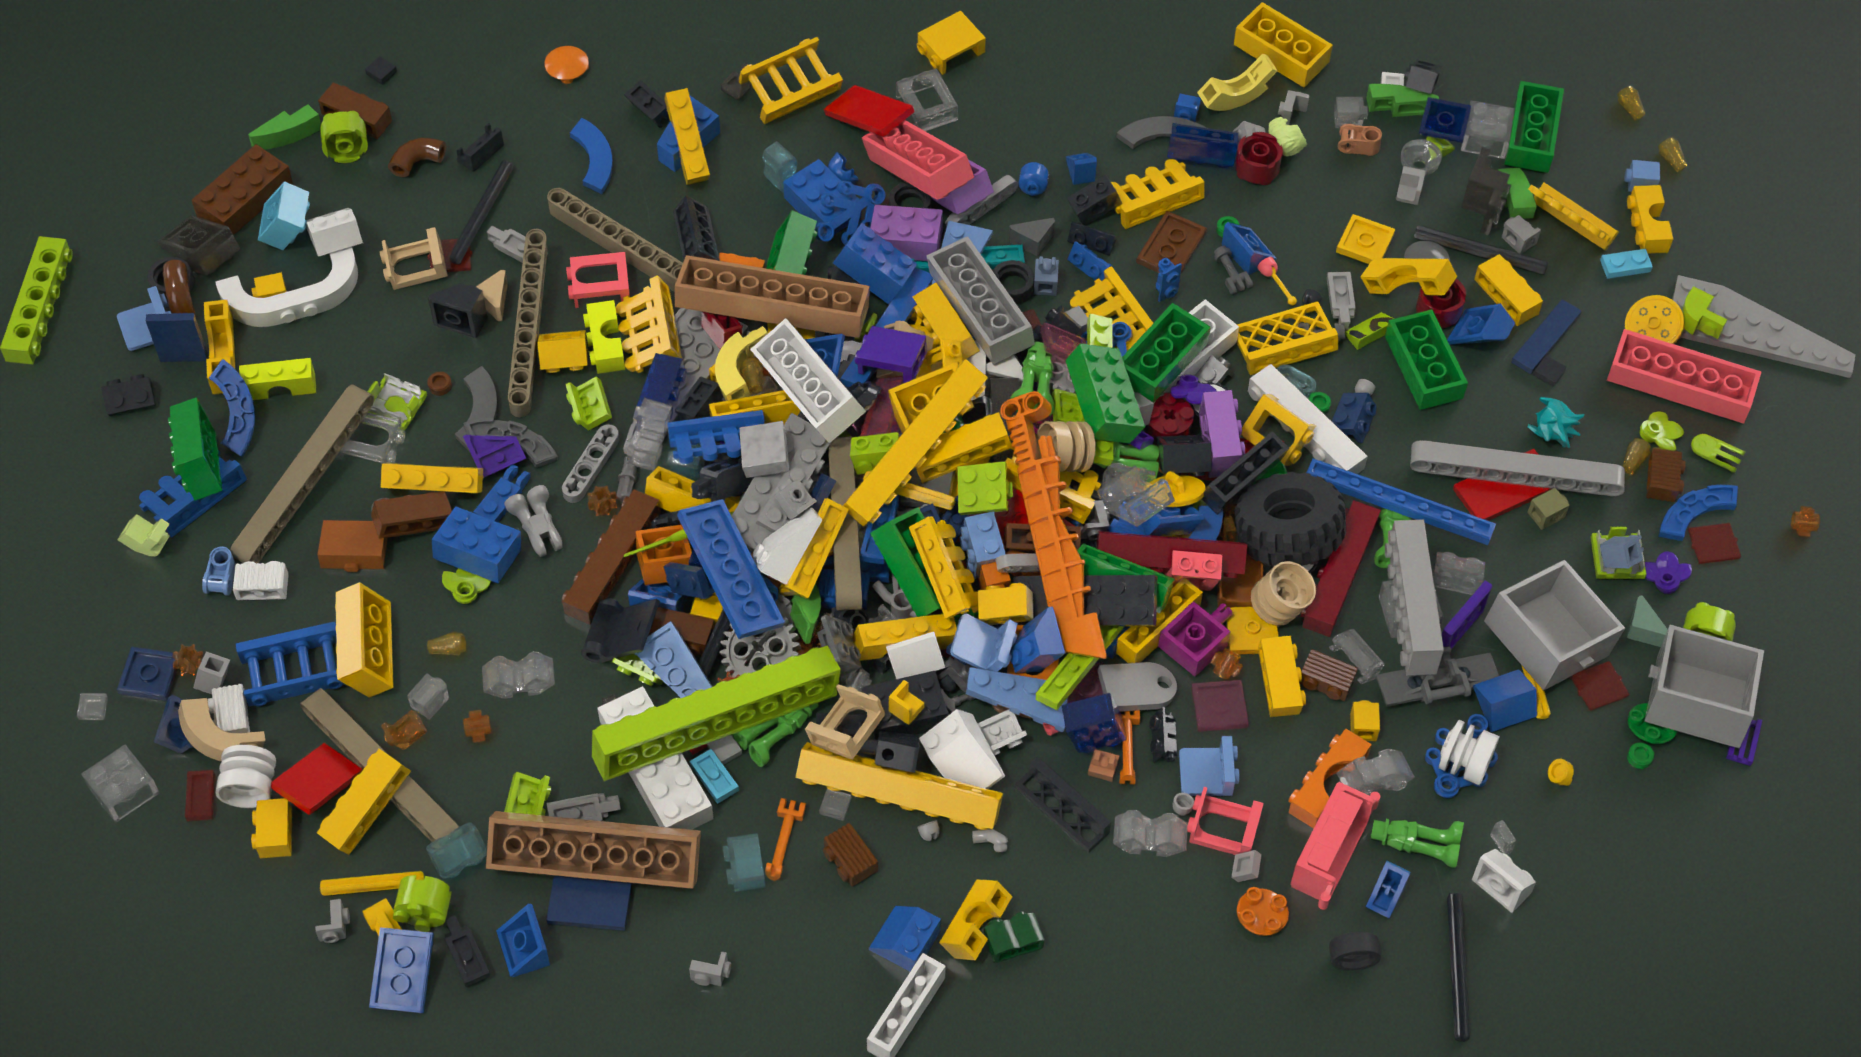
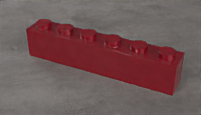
[1301,500,1381,637]
[1096,531,1247,578]

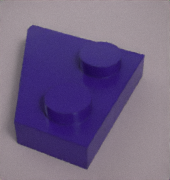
[463,435,527,478]

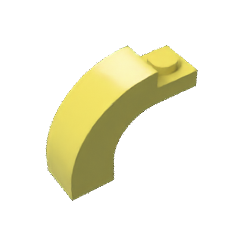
[1197,54,1277,111]
[715,326,768,401]

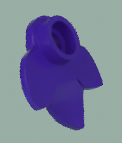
[1171,374,1217,405]
[1645,551,1692,594]

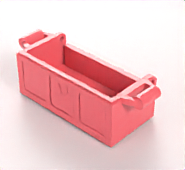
[1290,782,1380,910]

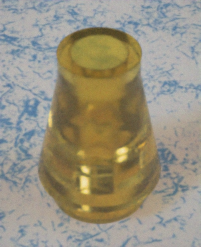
[1617,86,1646,120]
[1658,137,1688,172]
[740,358,764,394]
[1622,438,1651,475]
[427,631,466,655]

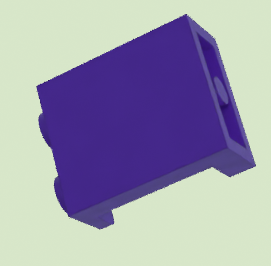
[855,326,927,383]

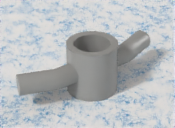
[873,581,935,620]

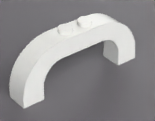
[216,246,358,327]

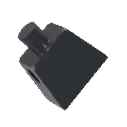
[860,731,919,773]

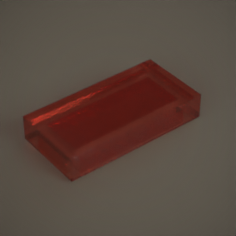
[185,770,215,821]

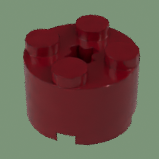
[1235,132,1283,185]
[1416,279,1466,328]
[1144,392,1194,445]

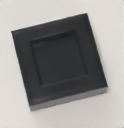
[365,56,397,84]
[1533,355,1567,387]

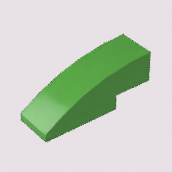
[1366,84,1439,117]
[248,104,321,150]
[1497,168,1536,218]
[790,583,821,644]

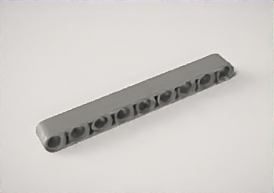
[1410,441,1625,496]

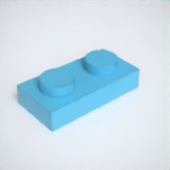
[1600,249,1653,279]
[690,749,739,804]

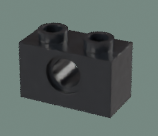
[1067,175,1122,226]

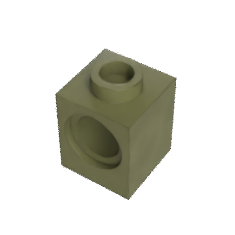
[1528,488,1570,530]

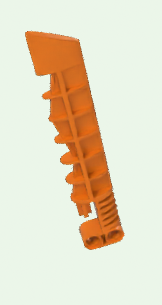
[1000,391,1106,659]

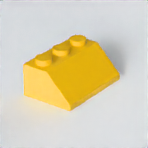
[888,363,974,434]

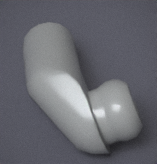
[972,829,1008,852]

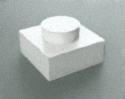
[1381,72,1404,86]

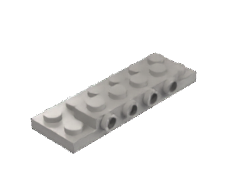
[732,413,830,552]

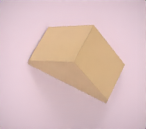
[476,270,508,321]

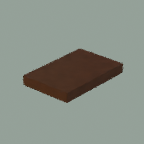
[1136,211,1207,273]

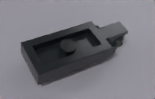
[445,915,490,987]

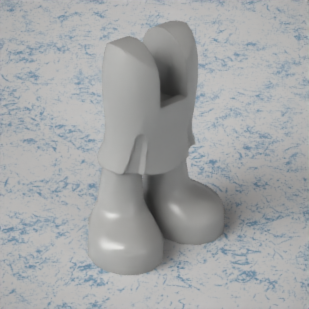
[504,485,563,557]

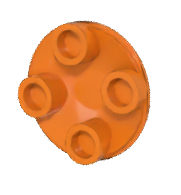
[545,46,589,84]
[1237,887,1289,936]

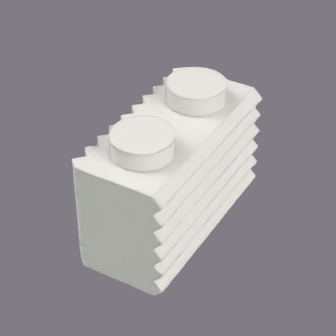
[233,561,289,600]
[208,684,250,733]

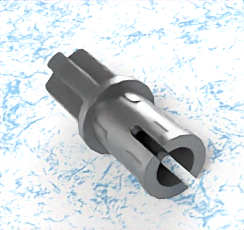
[616,456,639,502]

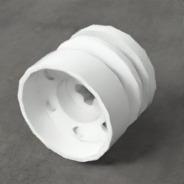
[1439,720,1500,786]
[215,745,276,808]

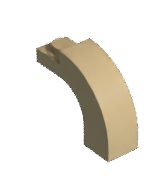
[178,698,265,761]

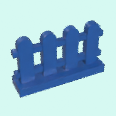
[667,410,764,464]
[139,450,247,538]

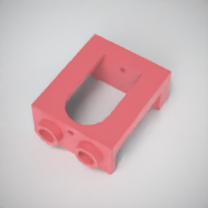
[566,252,630,308]
[1163,550,1222,591]
[1186,787,1264,855]

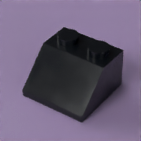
[428,284,488,338]
[1156,435,1211,476]

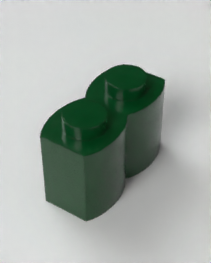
[984,912,1045,963]

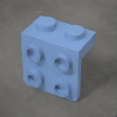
[117,286,171,351]
[959,512,1006,579]
[950,613,1018,672]
[1179,736,1239,796]

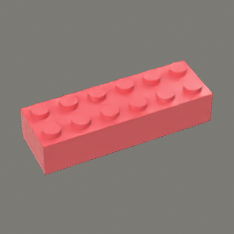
[862,120,974,200]
[1607,329,1761,424]

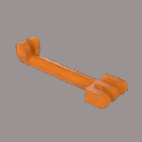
[1114,710,1140,784]
[765,798,806,881]

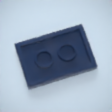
[145,313,208,362]
[546,875,632,931]

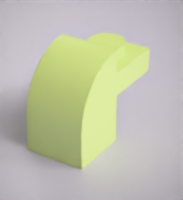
[117,514,170,556]

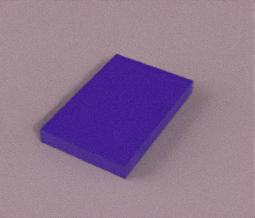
[1441,580,1492,650]

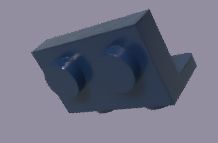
[1331,393,1377,443]
[663,562,715,599]
[154,695,193,754]

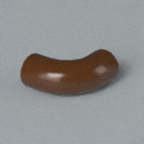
[388,138,446,177]
[163,260,196,317]

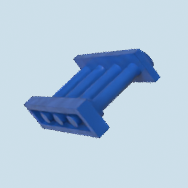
[236,622,346,706]

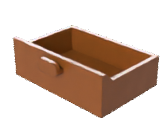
[317,520,388,572]
[1217,553,1263,610]

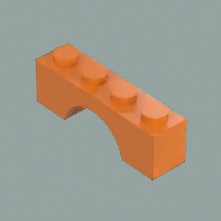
[1288,729,1372,829]

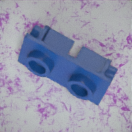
[1067,241,1113,281]
[1156,258,1182,302]

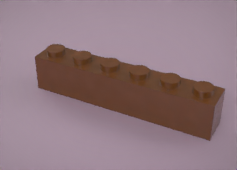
[561,489,661,625]

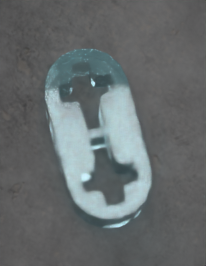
[1277,365,1316,399]

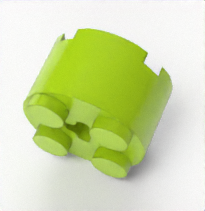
[320,111,368,163]
[1683,602,1736,641]
[393,875,452,932]

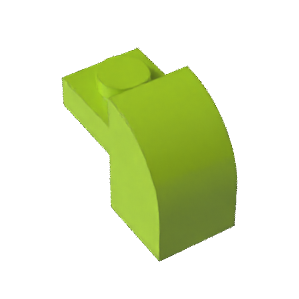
[1681,286,1727,339]

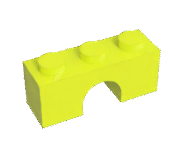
[583,300,625,374]
[239,358,316,400]

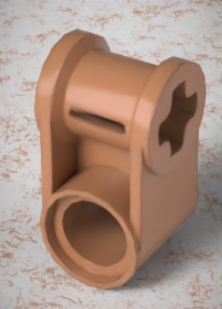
[1338,124,1382,156]

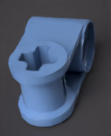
[202,547,236,596]

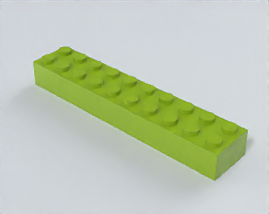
[592,645,841,781]

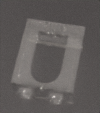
[896,69,958,131]
[335,413,405,464]
[1097,465,1175,527]

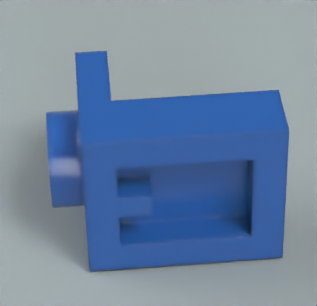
[1174,94,1201,122]

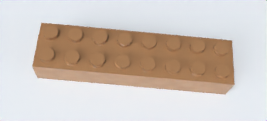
[675,255,870,338]
[486,811,701,889]

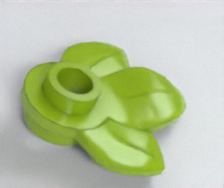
[1640,411,1684,451]
[442,568,491,604]

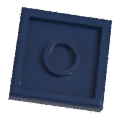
[117,647,181,701]

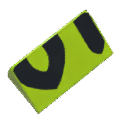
[1345,312,1394,350]

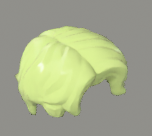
[1268,117,1307,156]

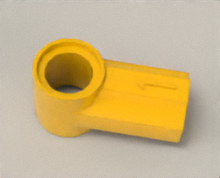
[362,898,402,937]

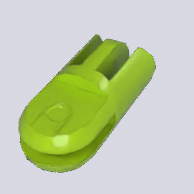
[1691,434,1745,473]

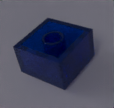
[1061,693,1127,753]

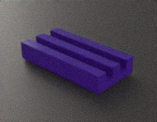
[1726,719,1762,766]

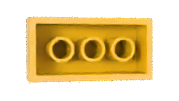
[1234,2,1333,87]
[335,582,393,698]

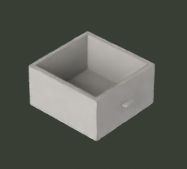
[1484,560,1625,690]
[1645,625,1764,748]

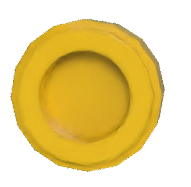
[1548,759,1574,786]

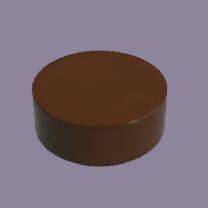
[427,372,452,396]

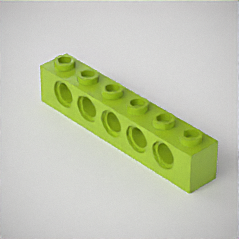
[0,236,72,364]

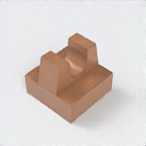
[1088,749,1119,782]

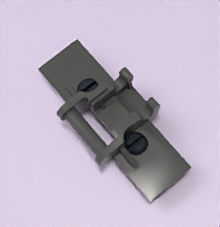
[1376,646,1499,707]

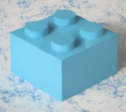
[258,182,310,250]

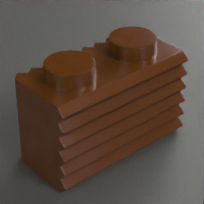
[1646,447,1686,502]
[1299,649,1358,701]
[823,823,878,887]

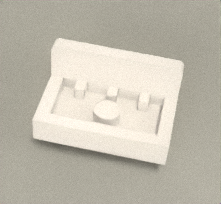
[978,709,1027,755]

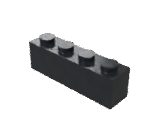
[1202,431,1289,515]

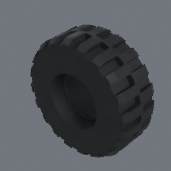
[1235,472,1346,567]

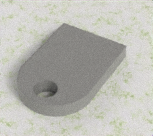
[1097,662,1177,712]

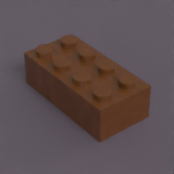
[192,144,293,239]

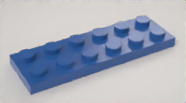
[677,499,785,639]

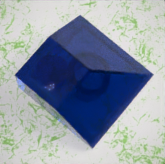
[1419,97,1472,143]

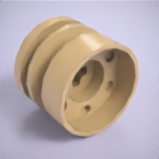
[1036,421,1095,472]
[1251,561,1316,626]

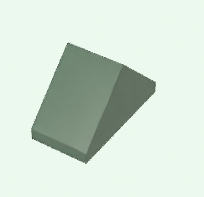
[1627,595,1668,647]

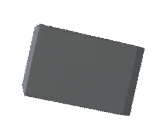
[1009,218,1055,256]

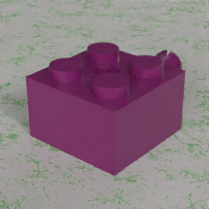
[1158,601,1233,677]

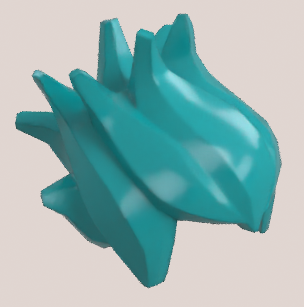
[1527,397,1584,448]

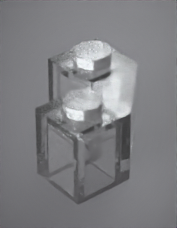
[624,398,672,471]
[482,652,555,699]
[1337,749,1414,796]
[1113,810,1188,857]

